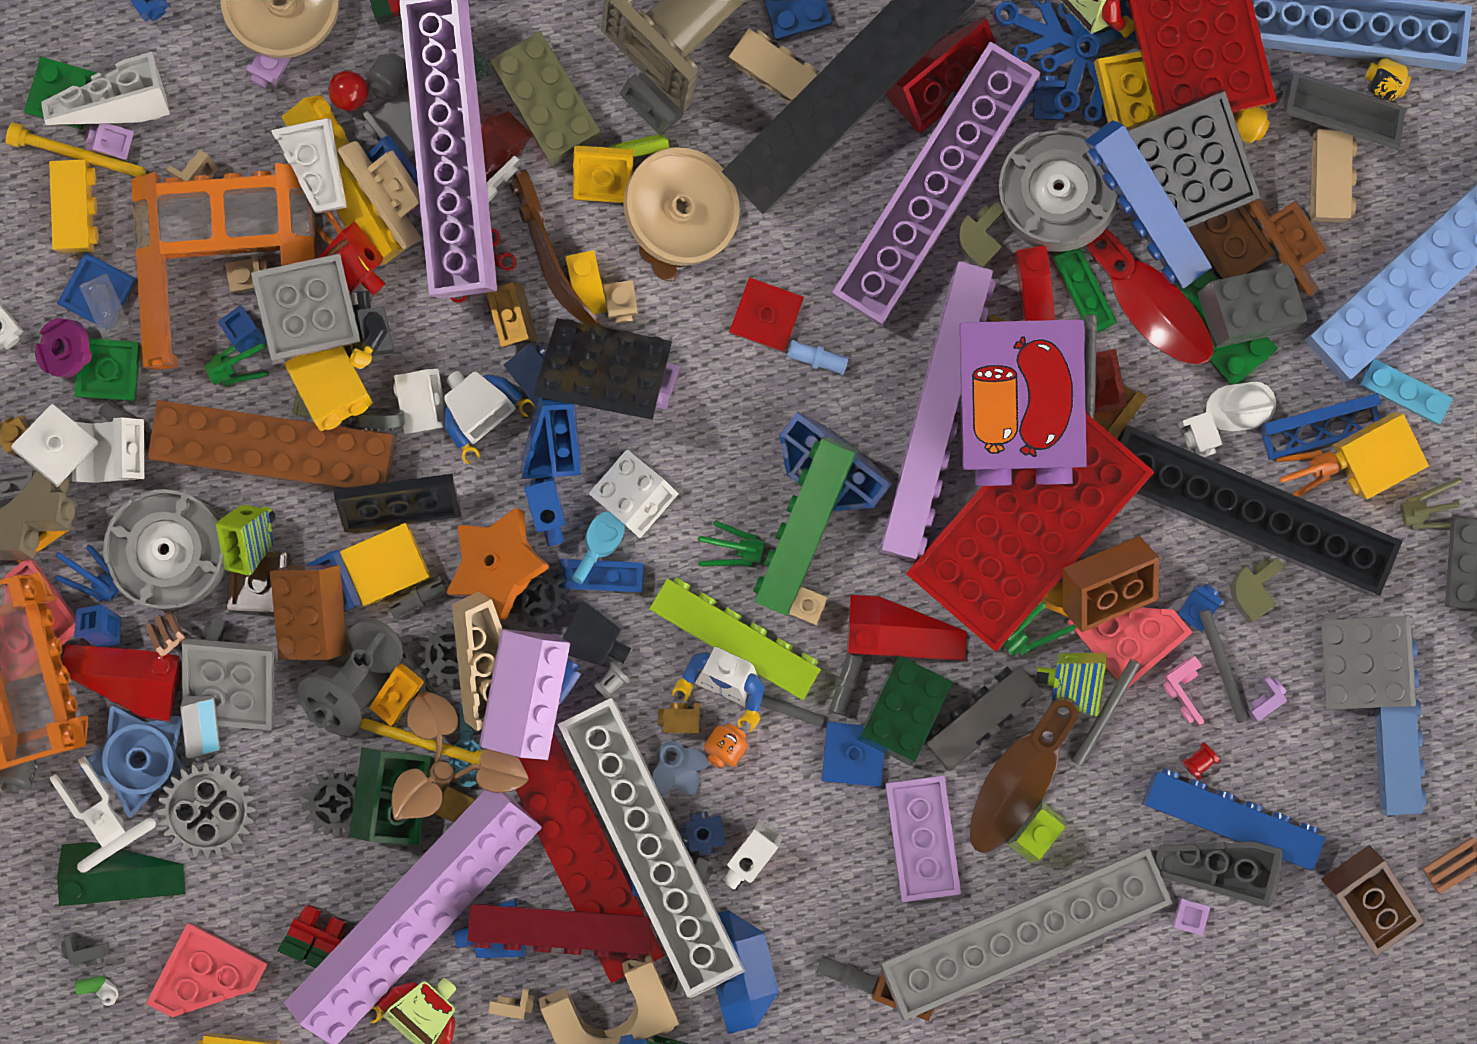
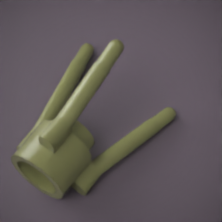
[1400,477,1462,530]

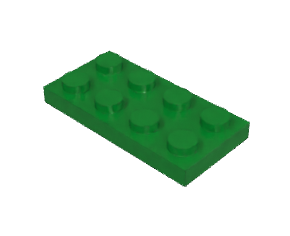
[1173,269,1278,385]

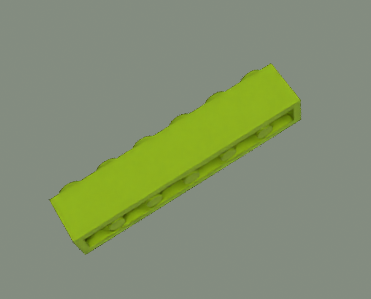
[649,577,821,700]

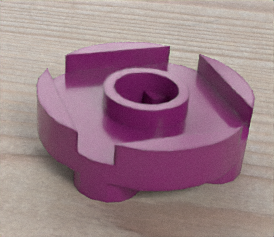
[35,318,92,378]

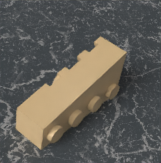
[452,592,502,731]

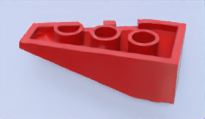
[887,17,995,133]
[847,595,967,661]
[62,644,182,723]

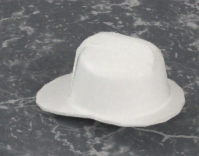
[1206,382,1276,431]

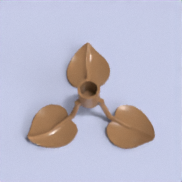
[391,692,528,820]

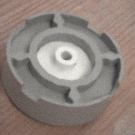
[999,127,1118,252]
[103,489,226,610]

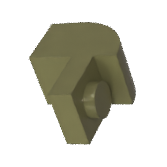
[957,201,1004,268]
[1231,557,1285,623]

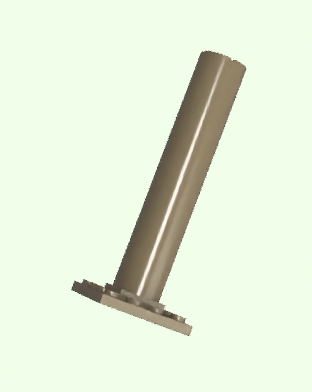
[601,0,746,112]

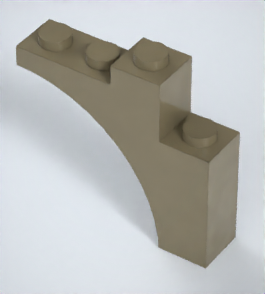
[0,470,75,560]

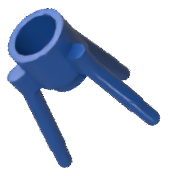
[55,545,119,603]

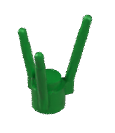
[205,343,269,387]
[698,520,764,567]
[1003,602,1076,656]

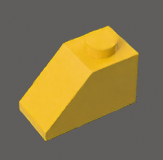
[565,250,608,315]

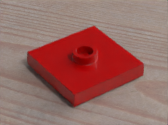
[729,277,804,353]

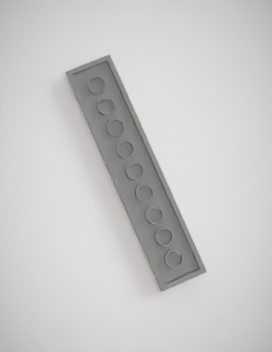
[879,848,1173,1021]

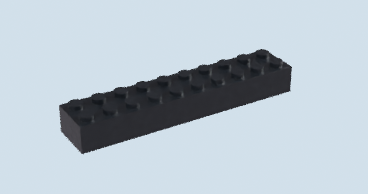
[722,0,978,214]
[1118,425,1403,597]

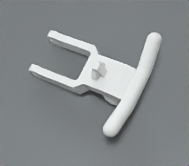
[50,756,156,873]

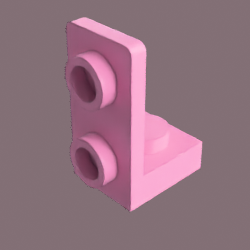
[1162,656,1204,726]

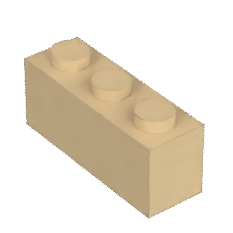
[729,28,820,103]
[1310,129,1357,223]

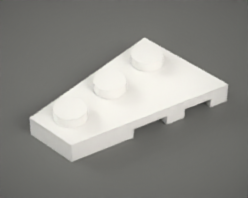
[271,118,347,213]

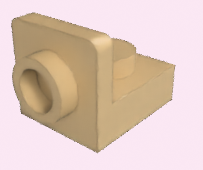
[166,150,218,181]
[225,255,269,293]
[604,280,638,324]
[789,587,828,626]
[488,987,535,1019]

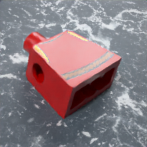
[318,221,386,296]

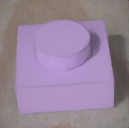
[1172,898,1210,936]

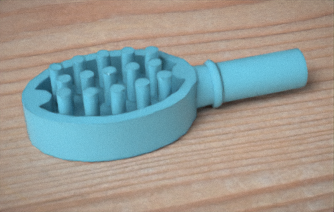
[572,511,625,584]
[449,705,482,787]

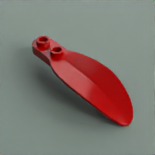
[1086,229,1213,364]

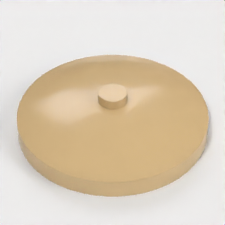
[220,0,340,59]
[623,148,740,266]

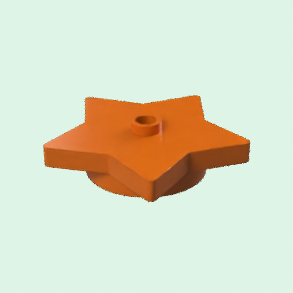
[447,508,549,620]

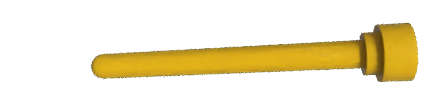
[5,122,146,177]
[360,718,486,772]

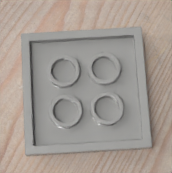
[251,254,360,362]
[1321,616,1416,710]
[182,639,274,730]

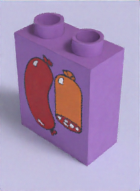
[959,320,1087,486]

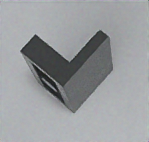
[619,73,684,135]

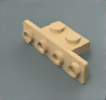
[338,141,422,249]

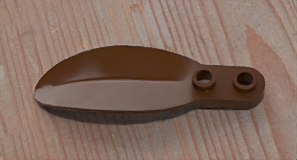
[509,169,600,327]
[970,697,1079,853]

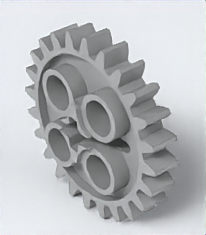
[157,760,256,858]

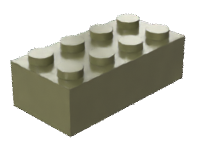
[490,31,602,167]

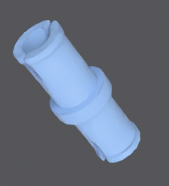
[787,340,848,375]

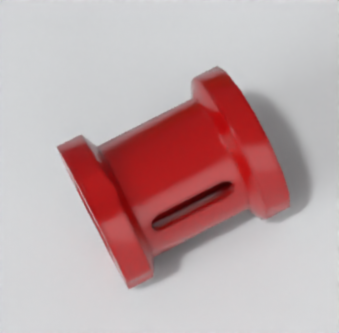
[1181,742,1221,781]

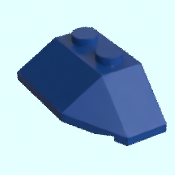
[779,411,892,511]
[716,910,779,1034]

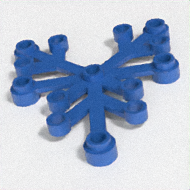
[993,0,1140,124]

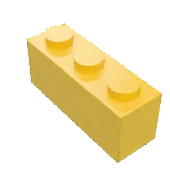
[49,159,99,253]

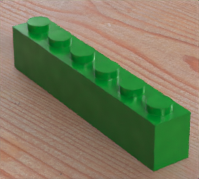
[753,435,858,616]

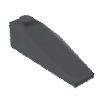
[1155,841,1283,907]

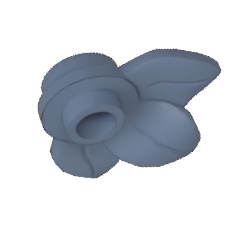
[652,741,709,796]

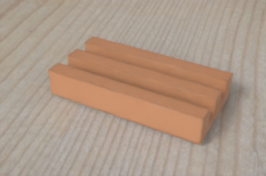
[145,610,185,656]
[1422,837,1477,894]

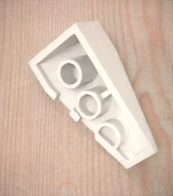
[41,52,170,125]

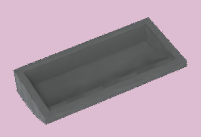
[1284,72,1406,150]

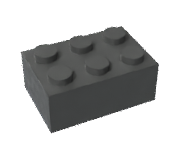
[1197,265,1308,348]

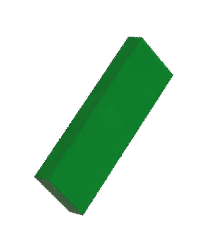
[1051,248,1117,333]

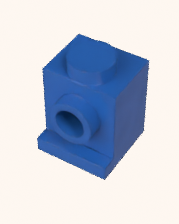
[74,604,121,647]

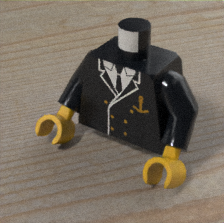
[343,291,394,369]

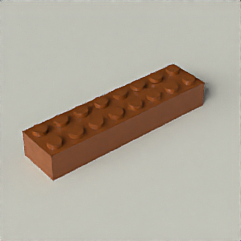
[147,400,396,488]

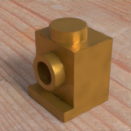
[0,415,30,456]
[658,703,700,733]

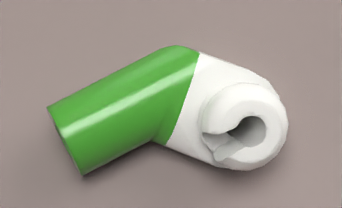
[75,976,119,1006]

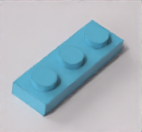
[1359,359,1453,425]

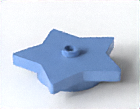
[79,706,185,817]

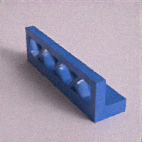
[1259,393,1381,460]

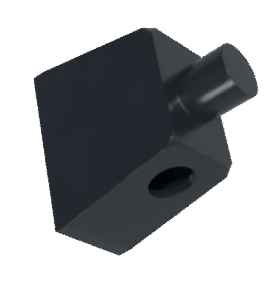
[562,601,632,666]

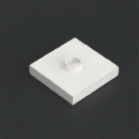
[11,404,98,487]

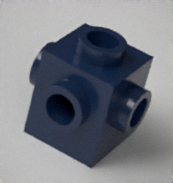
[680,811,726,856]

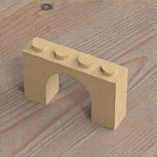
[539,952,679,1044]

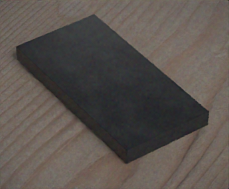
[334,473,462,532]

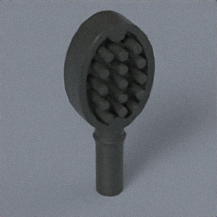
[341,408,405,432]

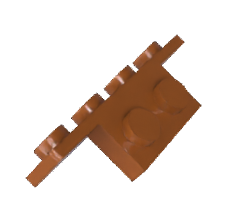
[1246,198,1329,296]

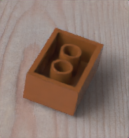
[1063,536,1159,632]
[270,565,348,660]

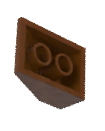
[1321,845,1424,956]

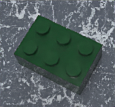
[857,655,953,766]
[349,747,431,845]

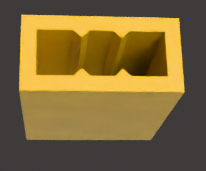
[284,347,373,432]
[1333,412,1429,499]
[340,523,431,607]

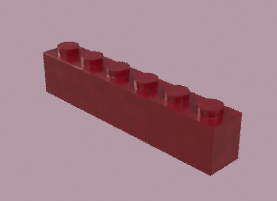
[467,903,651,959]

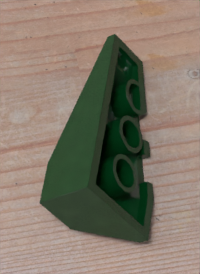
[57,842,186,906]

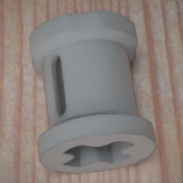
[591,662,631,700]

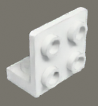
[589,450,679,538]

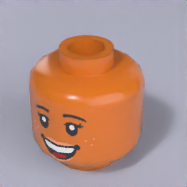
[704,723,748,769]

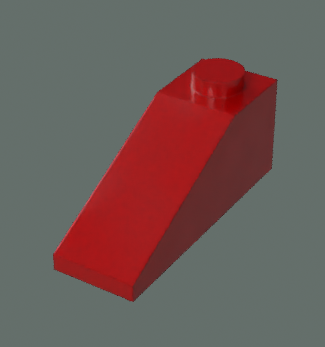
[1014,246,1055,321]

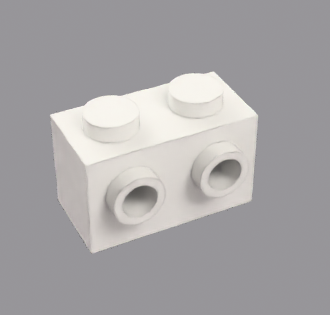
[393,369,445,434]

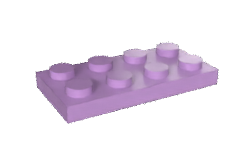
[885,775,961,902]

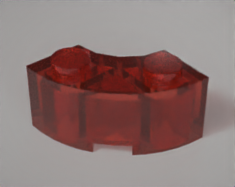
[481,111,532,182]

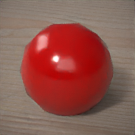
[328,70,369,112]

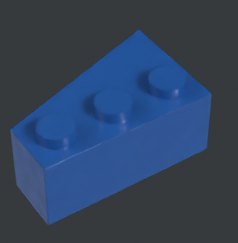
[522,397,581,479]

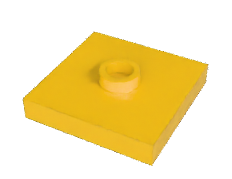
[573,145,634,203]

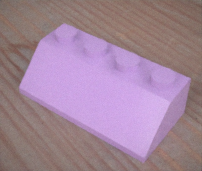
[479,629,570,760]

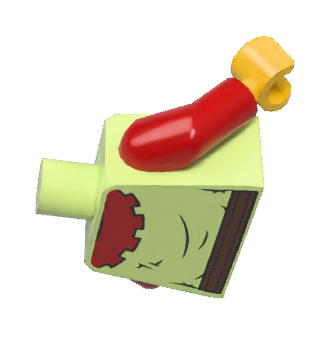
[1060,0,1135,39]
[371,978,456,1044]

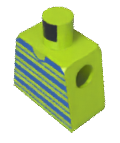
[215,504,276,576]
[1036,653,1106,716]
[1007,801,1066,863]

